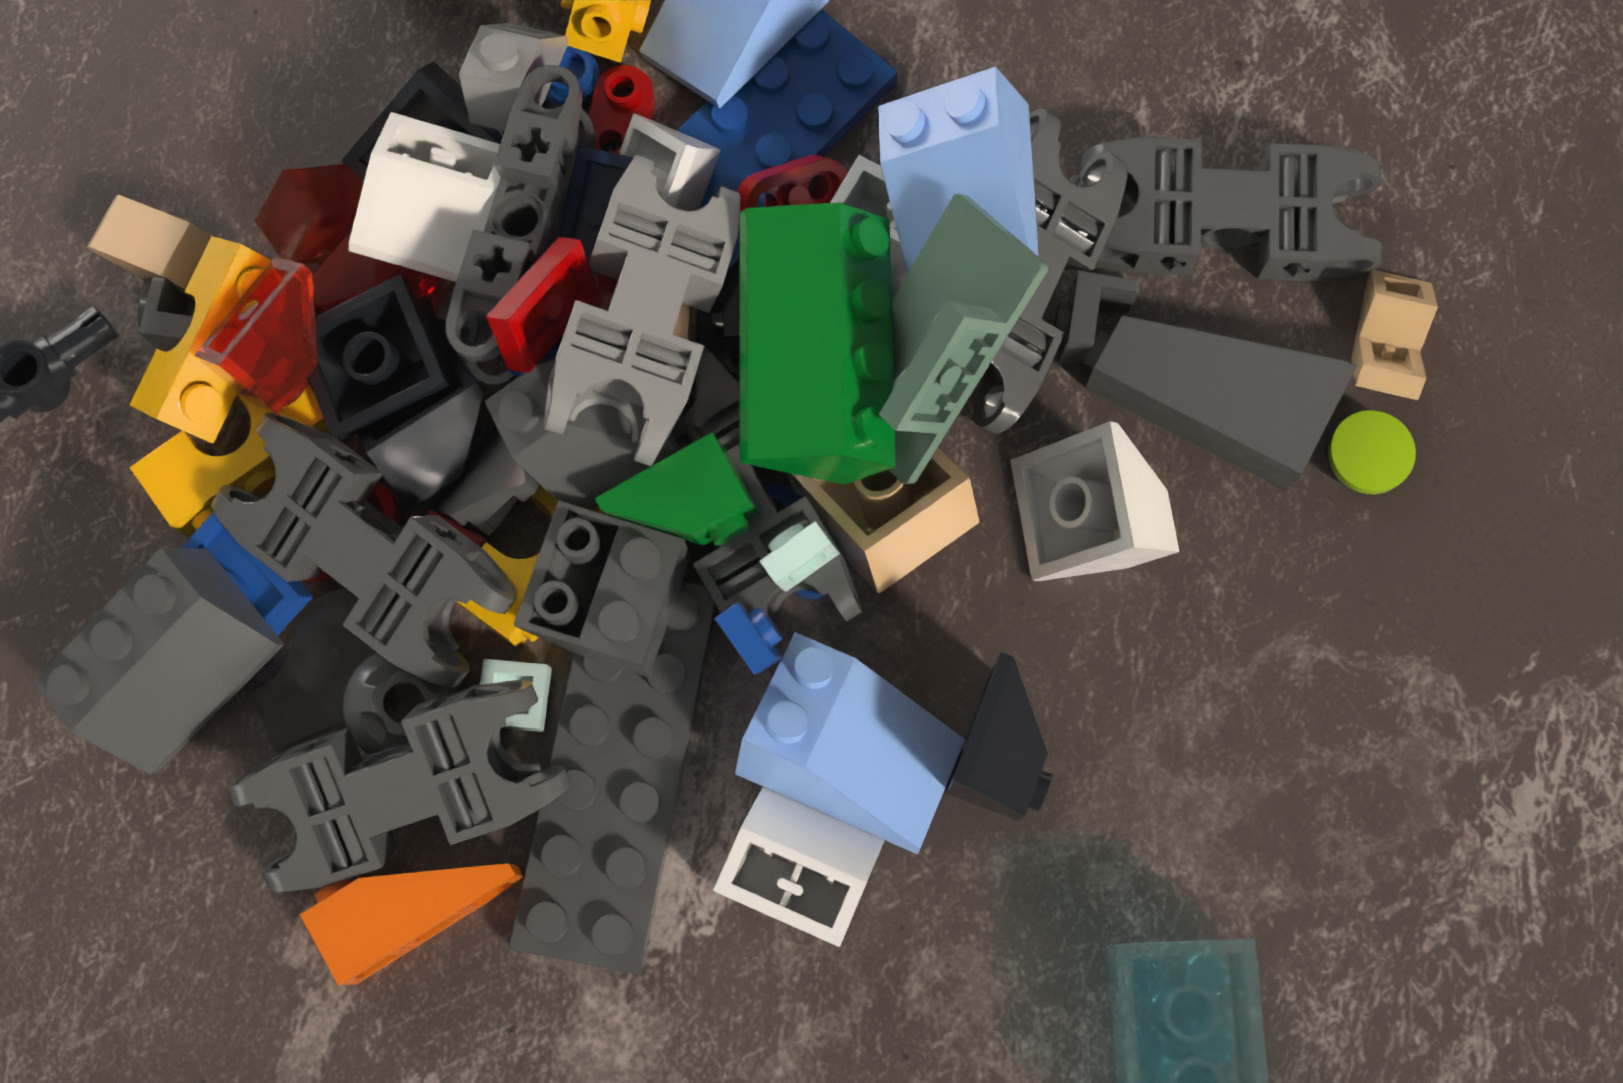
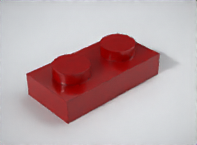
[486,237,599,373]

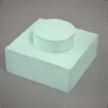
[760,521,840,592]
[480,659,552,732]

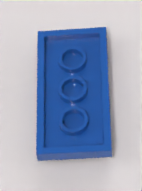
[677,9,898,232]

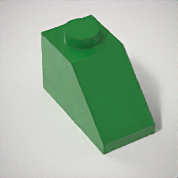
[595,432,761,546]

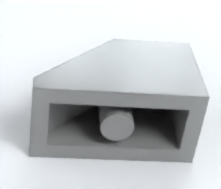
[459,23,568,131]

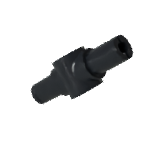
[0,305,120,423]

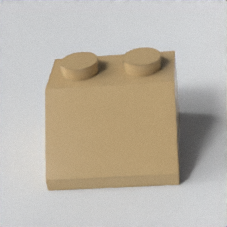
[792,447,980,594]

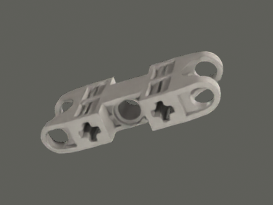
[544,155,740,466]

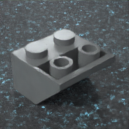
[514,500,691,678]

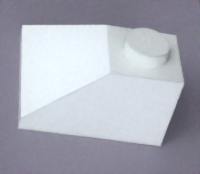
[1010,421,1180,581]

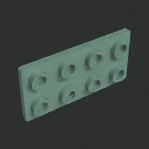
[879,193,1048,484]

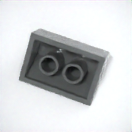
[33,547,284,774]

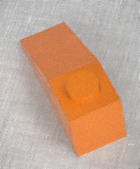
[299,863,525,986]

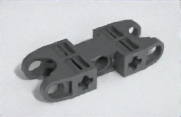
[446,65,596,390]
[973,108,1127,434]
[1081,137,1382,282]
[671,347,862,667]
[211,412,518,687]
[227,680,571,892]

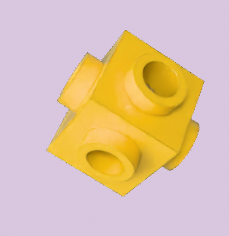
[560,0,651,63]

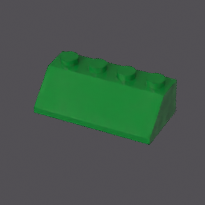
[740,202,895,485]

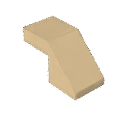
[86,195,214,300]
[1351,270,1438,400]

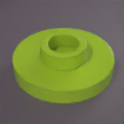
[1328,410,1416,494]

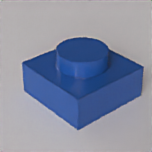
[714,602,783,675]

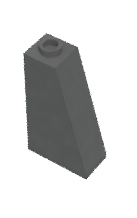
[1084,315,1357,491]

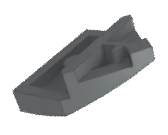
[432,424,539,536]

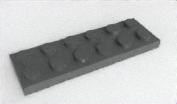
[509,581,717,975]

